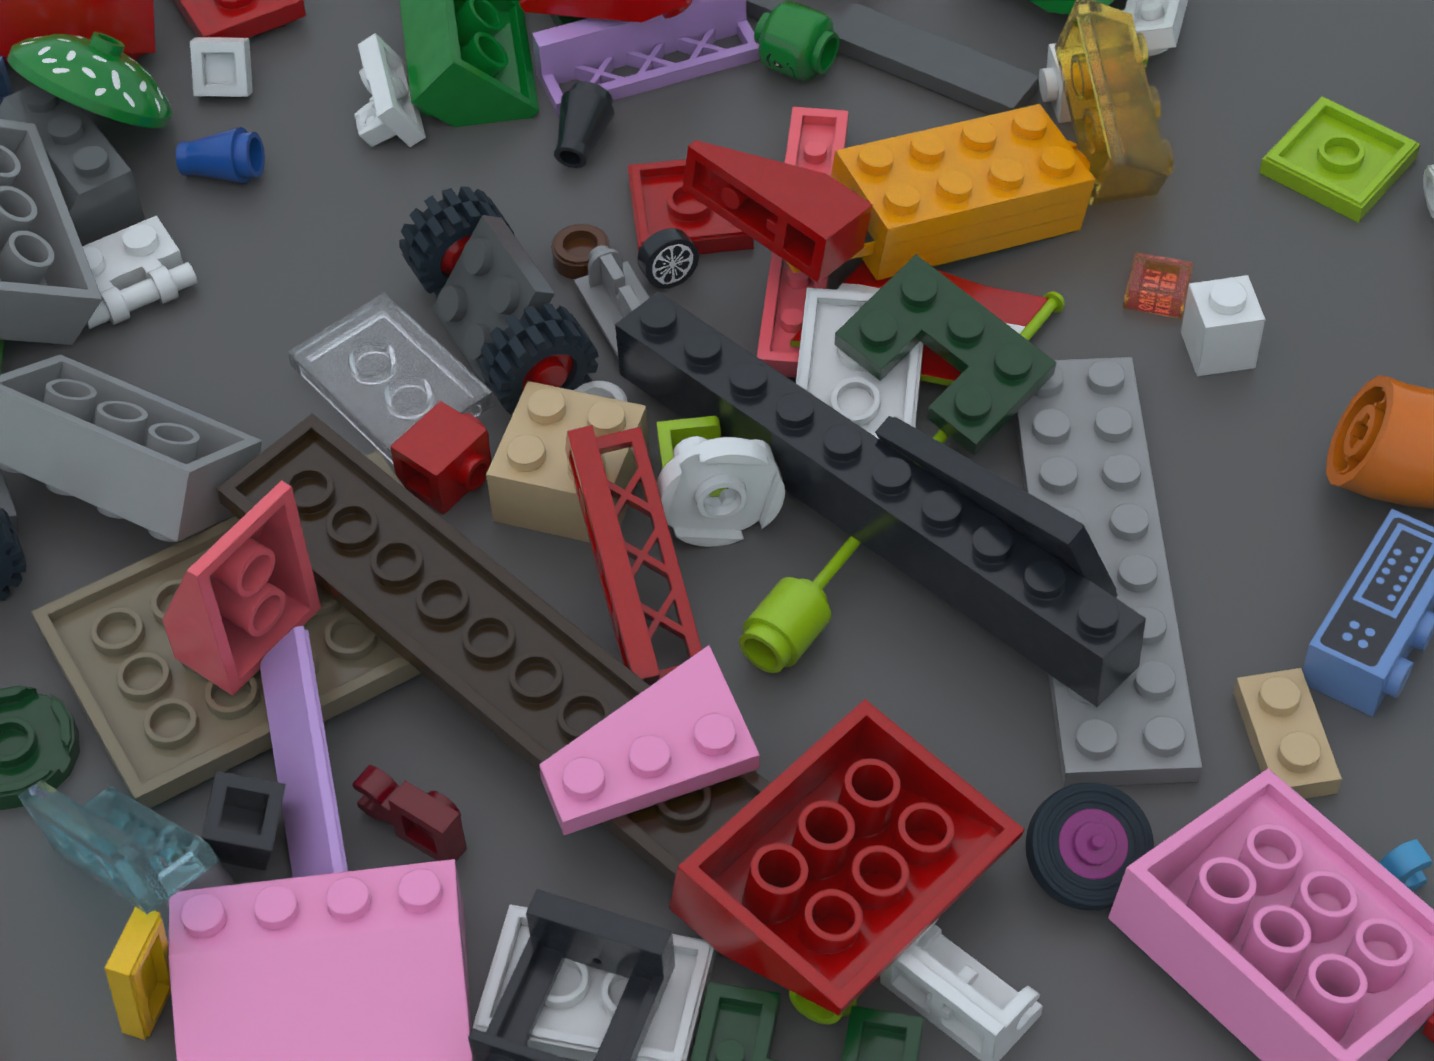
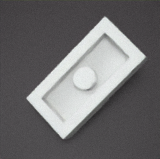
[354,33,426,147]

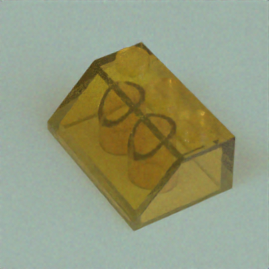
[1055,0,1174,206]

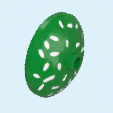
[7,32,173,128]

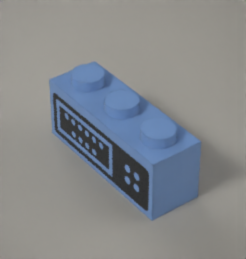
[1302,509,1434,717]

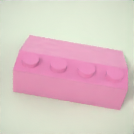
[1108,768,1434,1061]
[169,859,473,1061]

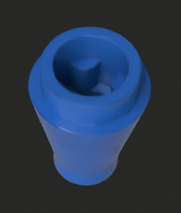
[176,127,265,184]

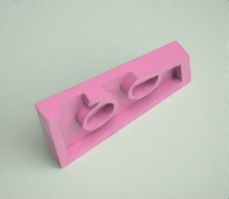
[539,645,760,835]

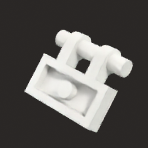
[82,215,198,329]

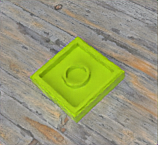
[1259,96,1420,223]

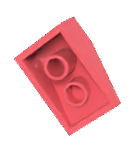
[162,480,321,696]

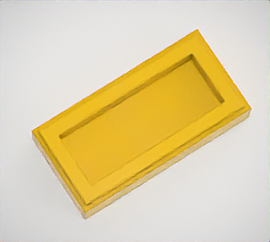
[105,905,171,1040]

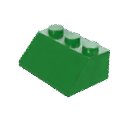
[399,0,539,127]

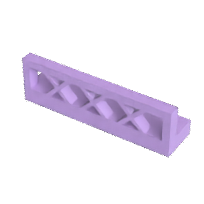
[532,0,760,116]

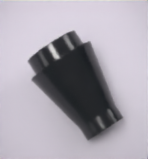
[554,82,614,168]

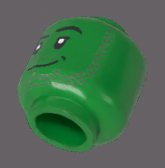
[754,1,840,82]

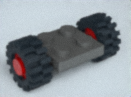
[399,186,599,415]

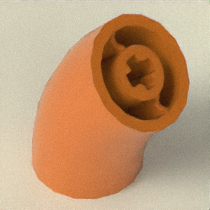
[1326,375,1434,509]

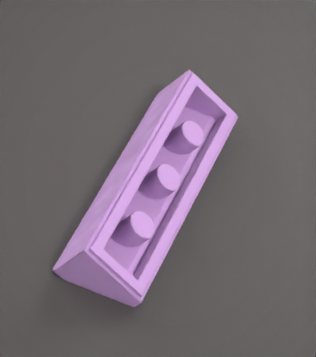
[260,626,348,878]

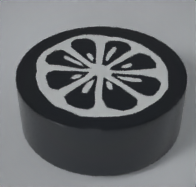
[637,228,699,288]

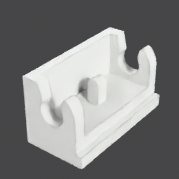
[880,919,1043,1061]

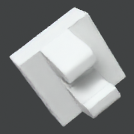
[190,37,253,97]

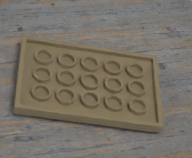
[31,450,422,813]

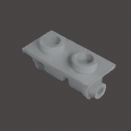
[574,245,650,358]

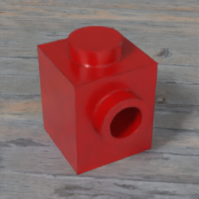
[390,401,492,515]

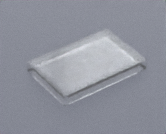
[288,293,494,465]

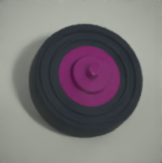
[1025,782,1154,910]

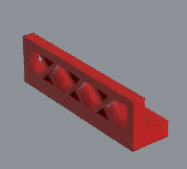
[565,425,702,686]

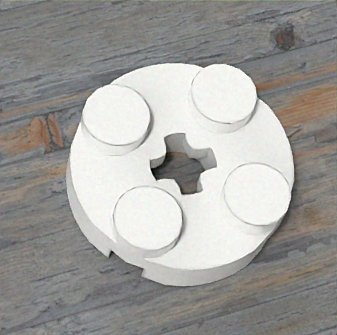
[656,436,785,547]

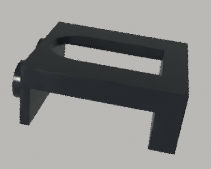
[468,889,675,1061]

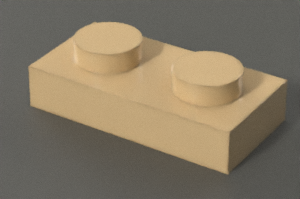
[1233,668,1342,799]

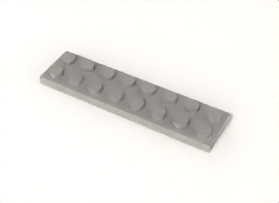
[1014,357,1202,788]

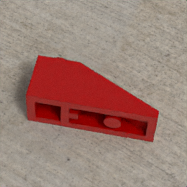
[682,140,873,283]

